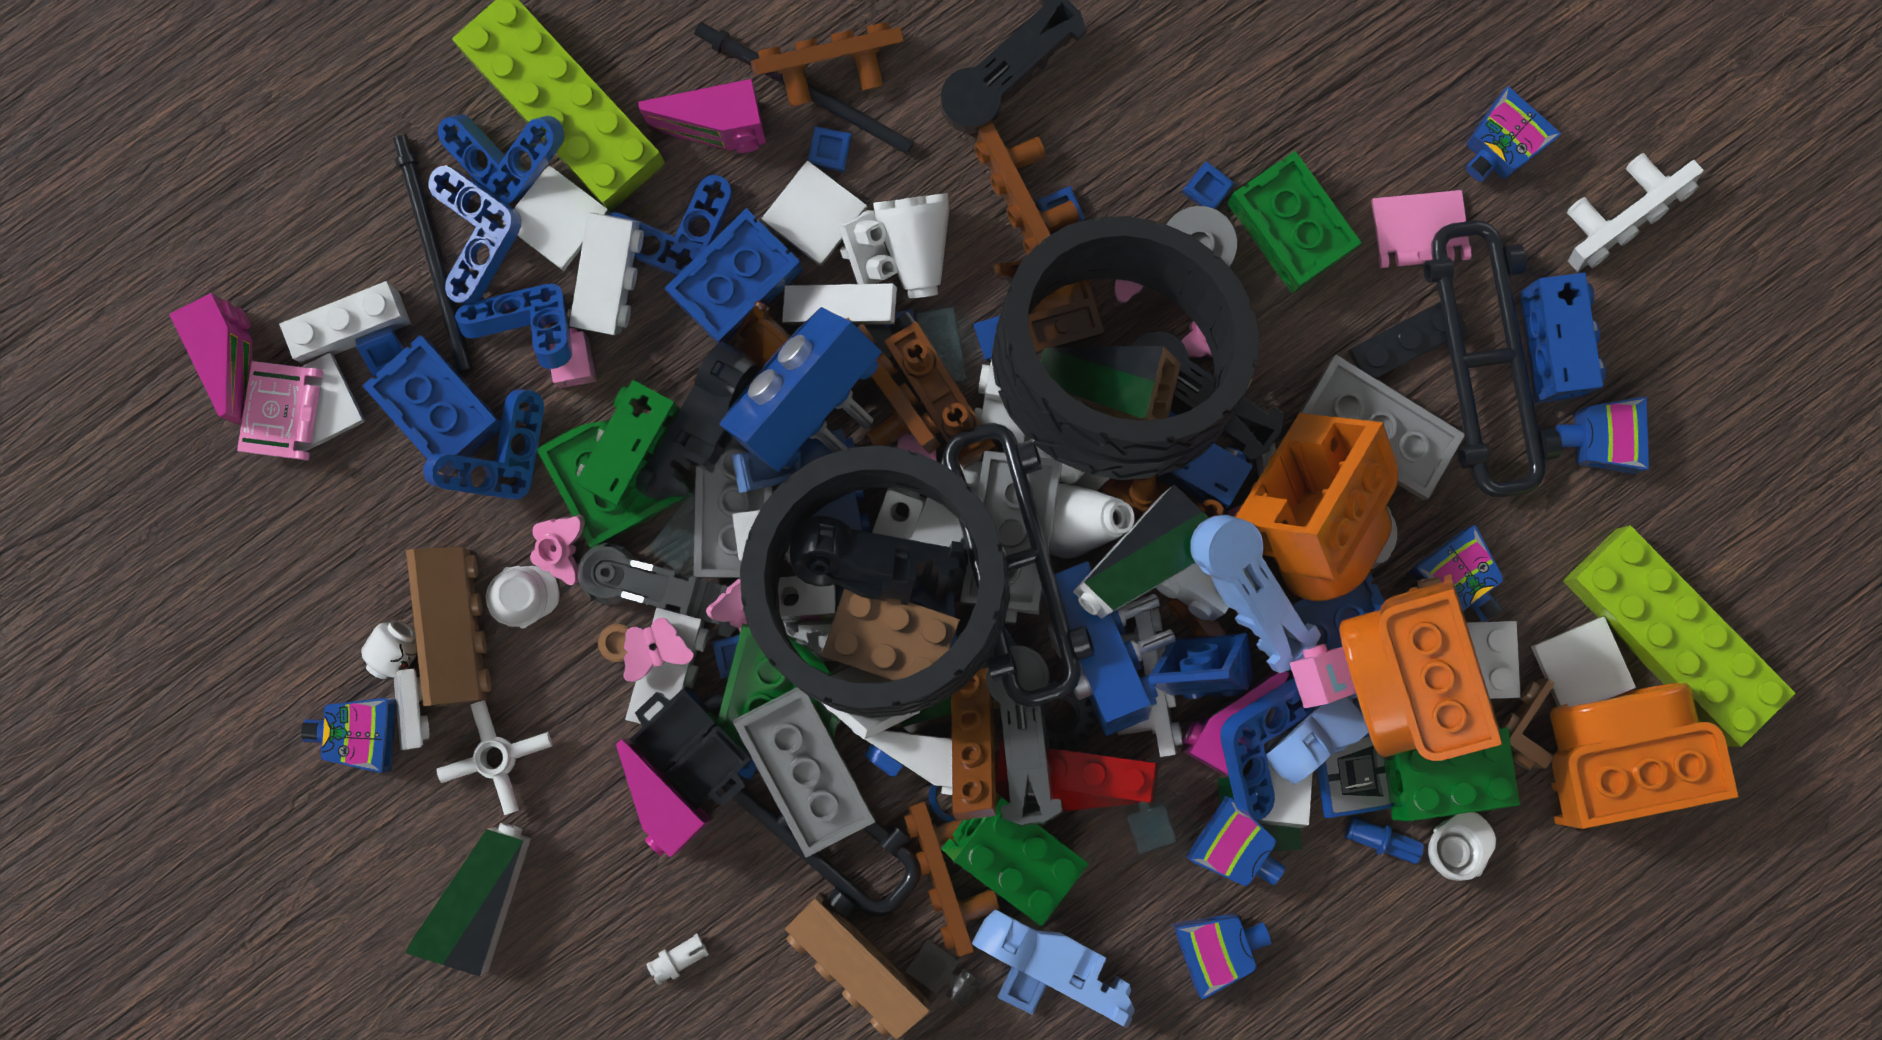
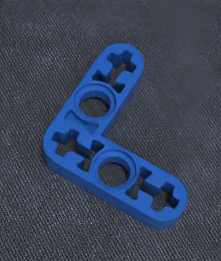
[438,114,564,204]
[429,166,521,304]
[606,175,733,277]
[455,284,572,369]
[423,389,544,499]
[1220,678,1316,820]

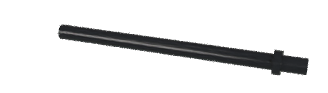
[694,22,914,155]
[393,135,473,373]

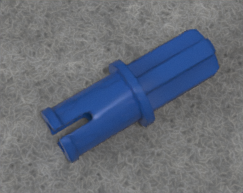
[1345,815,1424,864]

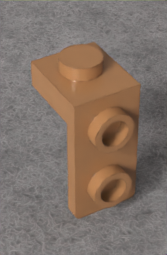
[1500,678,1555,770]

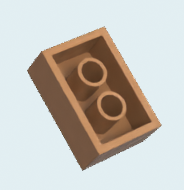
[821,588,960,681]

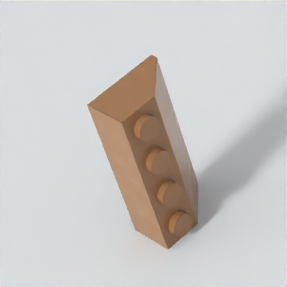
[406,547,491,706]
[785,892,930,1040]

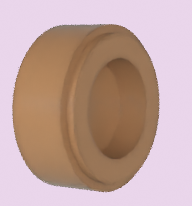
[598,624,630,662]

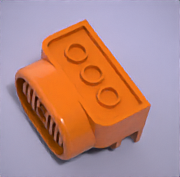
[1236,413,1399,601]
[1339,574,1502,761]
[1550,683,1739,829]

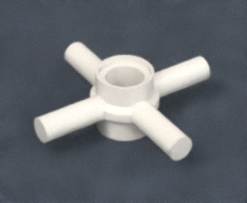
[437,700,553,815]

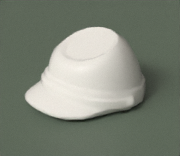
[485,566,560,629]
[1428,812,1496,881]

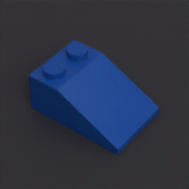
[1149,633,1254,699]

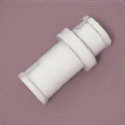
[646,933,709,986]

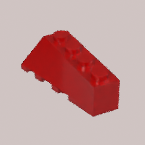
[996,741,1159,811]

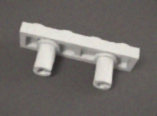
[1567,153,1704,272]
[1117,608,1183,757]

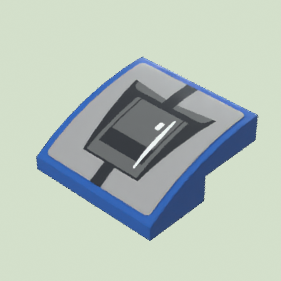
[1317,732,1394,818]

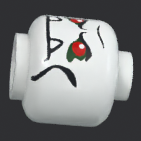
[361,620,418,679]

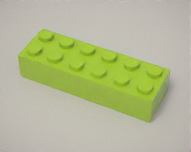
[452,0,665,213]
[1563,525,1796,747]

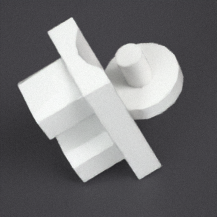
[839,210,898,284]

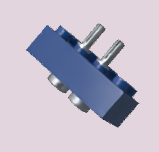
[719,307,882,472]
[1048,561,1175,737]

